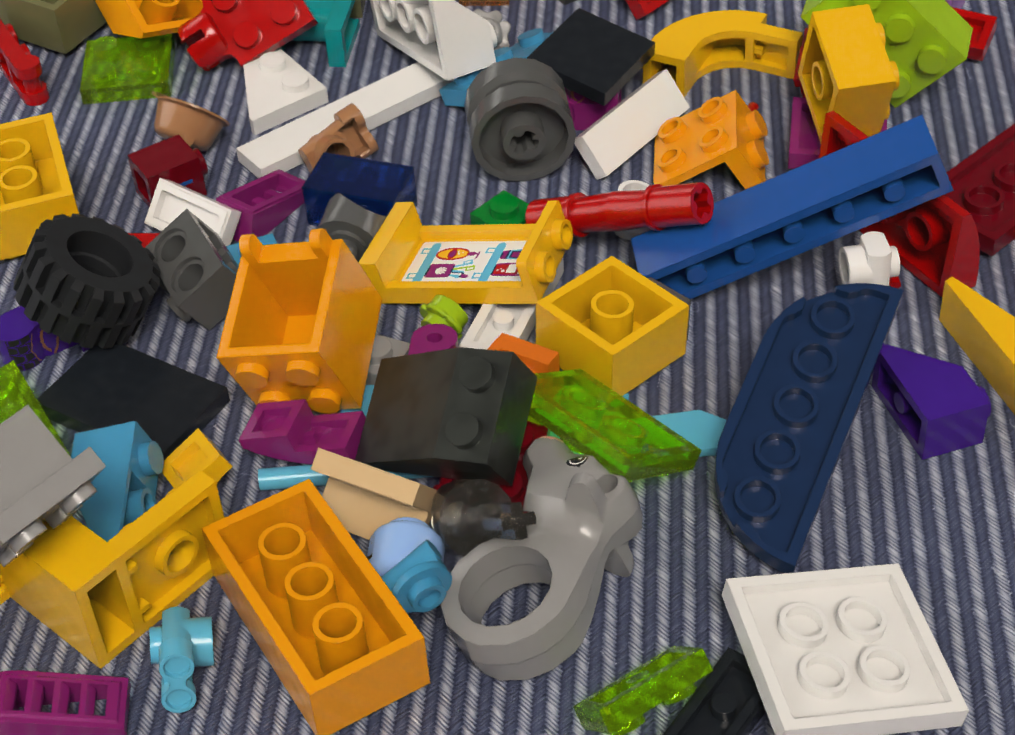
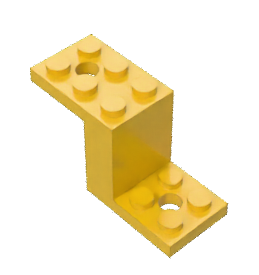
[0,470,224,669]

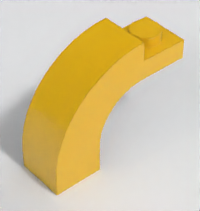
[643,10,803,97]

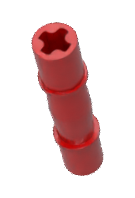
[525,182,714,238]

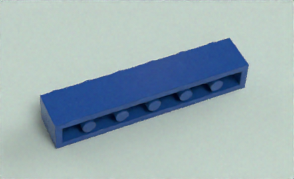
[631,115,954,299]

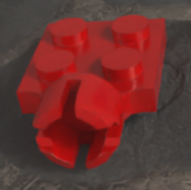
[178,0,318,71]

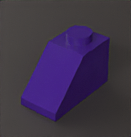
[871,344,991,460]

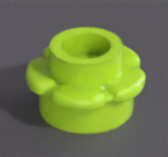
[419,295,468,340]

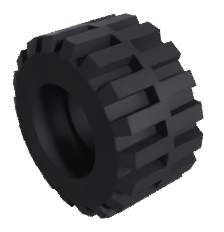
[13,214,161,349]

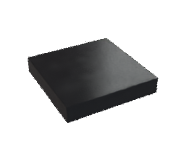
[527,8,655,106]

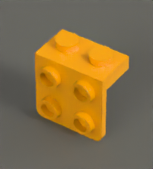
[653,90,769,190]

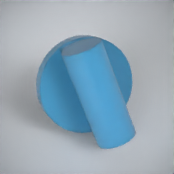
[381,539,452,613]

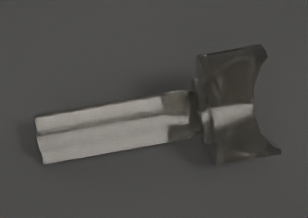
[431,479,536,558]

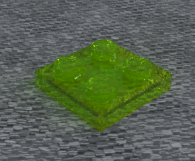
[80,34,175,105]

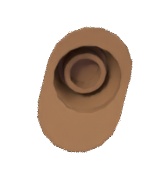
[151,91,230,151]

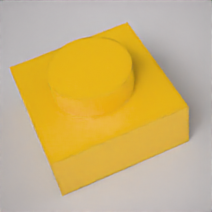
[162,428,233,488]

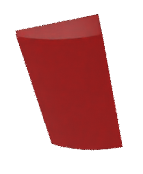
[819,110,980,297]

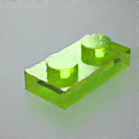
[573,646,713,735]

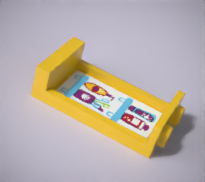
[358,200,573,304]

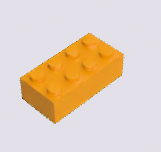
[201,479,430,735]

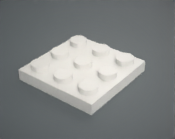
[722,563,969,735]

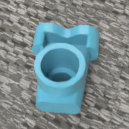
[149,607,214,713]

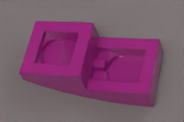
[238,399,366,464]

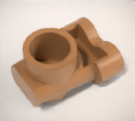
[298,103,379,179]

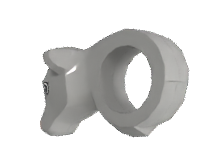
[441,436,643,681]

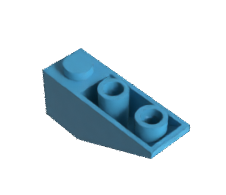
[71,421,164,542]

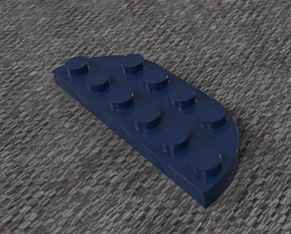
[714,283,904,573]

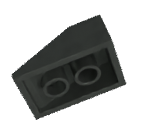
[355,347,537,486]

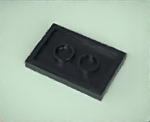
[34,343,230,460]

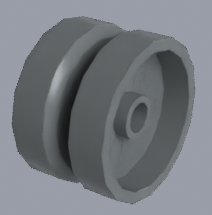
[464,58,576,182]

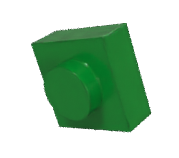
[470,190,529,225]

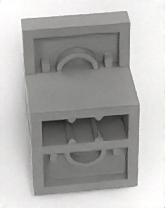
[0,405,106,567]

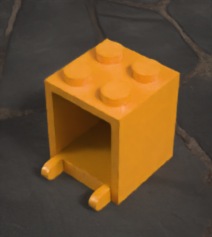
[216,228,382,414]

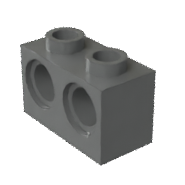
[145,208,239,331]

